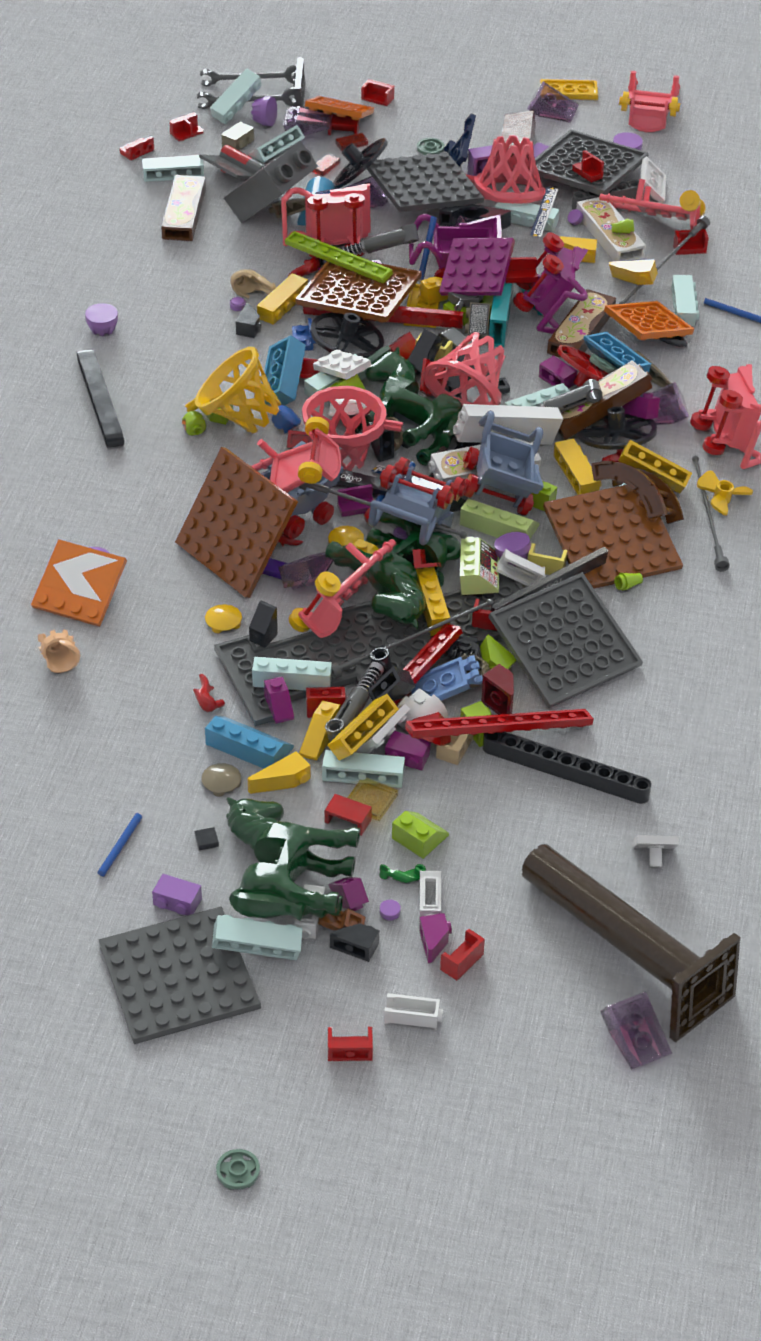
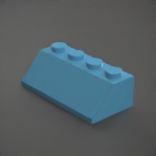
[583,332,651,373]
[262,335,306,405]
[205,716,294,769]

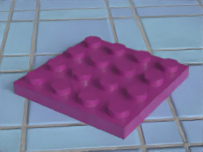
[439,238,515,296]

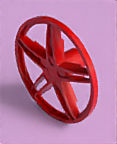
[557,345,609,387]

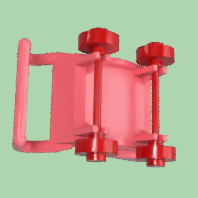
[281,183,371,259]
[690,364,761,469]

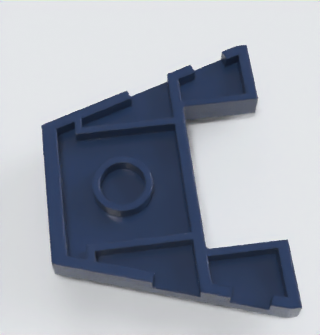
[444,113,476,167]

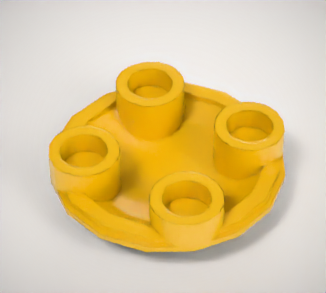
[328,526,364,546]
[205,604,242,633]

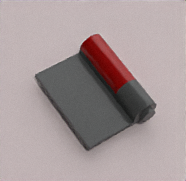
[199,145,266,179]

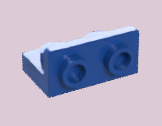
[292,318,316,351]

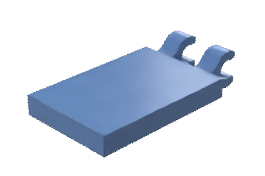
[411,655,483,701]

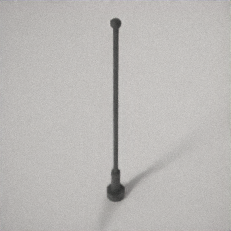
[619,216,710,304]
[692,456,730,572]
[299,483,467,538]
[332,599,494,679]

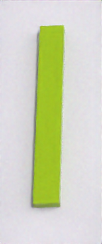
[284,231,393,284]

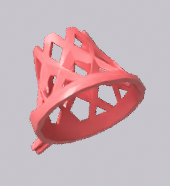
[466,135,546,204]
[423,332,506,405]
[302,386,403,471]

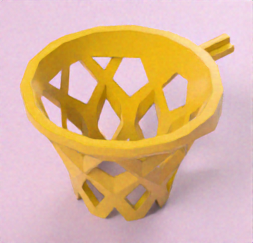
[185,346,281,433]

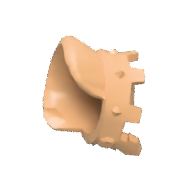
[38,629,80,673]

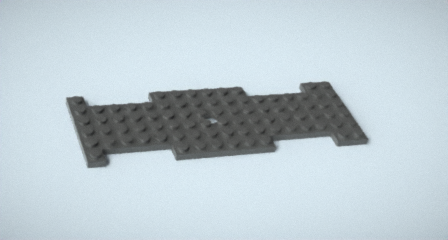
[214,573,523,726]

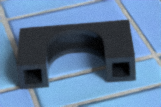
[439,204,511,230]
[408,329,475,395]

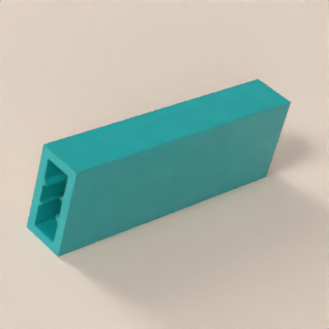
[489,283,514,348]

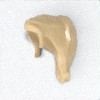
[230,269,276,299]

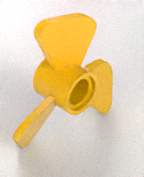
[697,470,753,516]

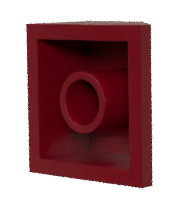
[481,664,514,715]

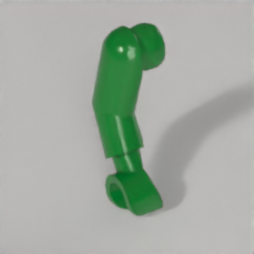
[379,864,426,883]

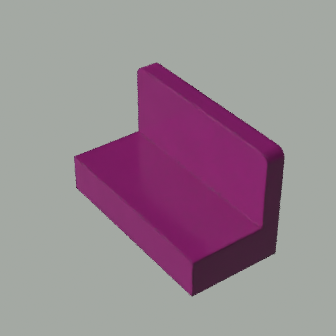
[337,484,373,517]

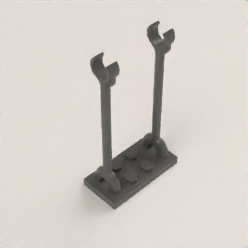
[197,58,305,114]

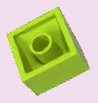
[392,811,449,859]

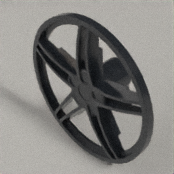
[333,138,388,189]
[310,312,384,359]
[578,406,657,450]

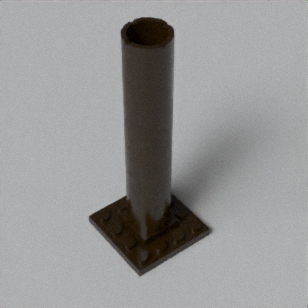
[521,844,741,1042]

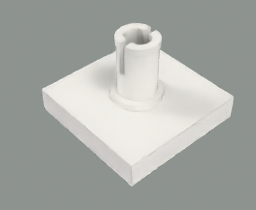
[633,835,679,868]

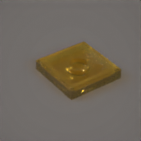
[347,778,398,821]

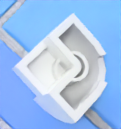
[397,688,448,731]

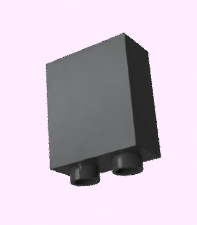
[224,141,318,223]

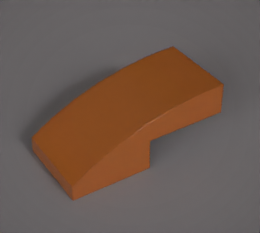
[318,908,366,931]

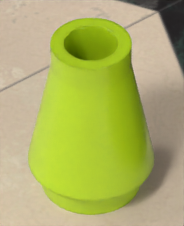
[611,218,634,234]
[614,573,643,591]

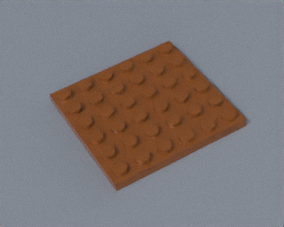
[295,261,422,323]
[175,447,298,598]
[543,485,683,589]

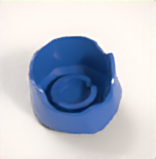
[271,405,301,434]

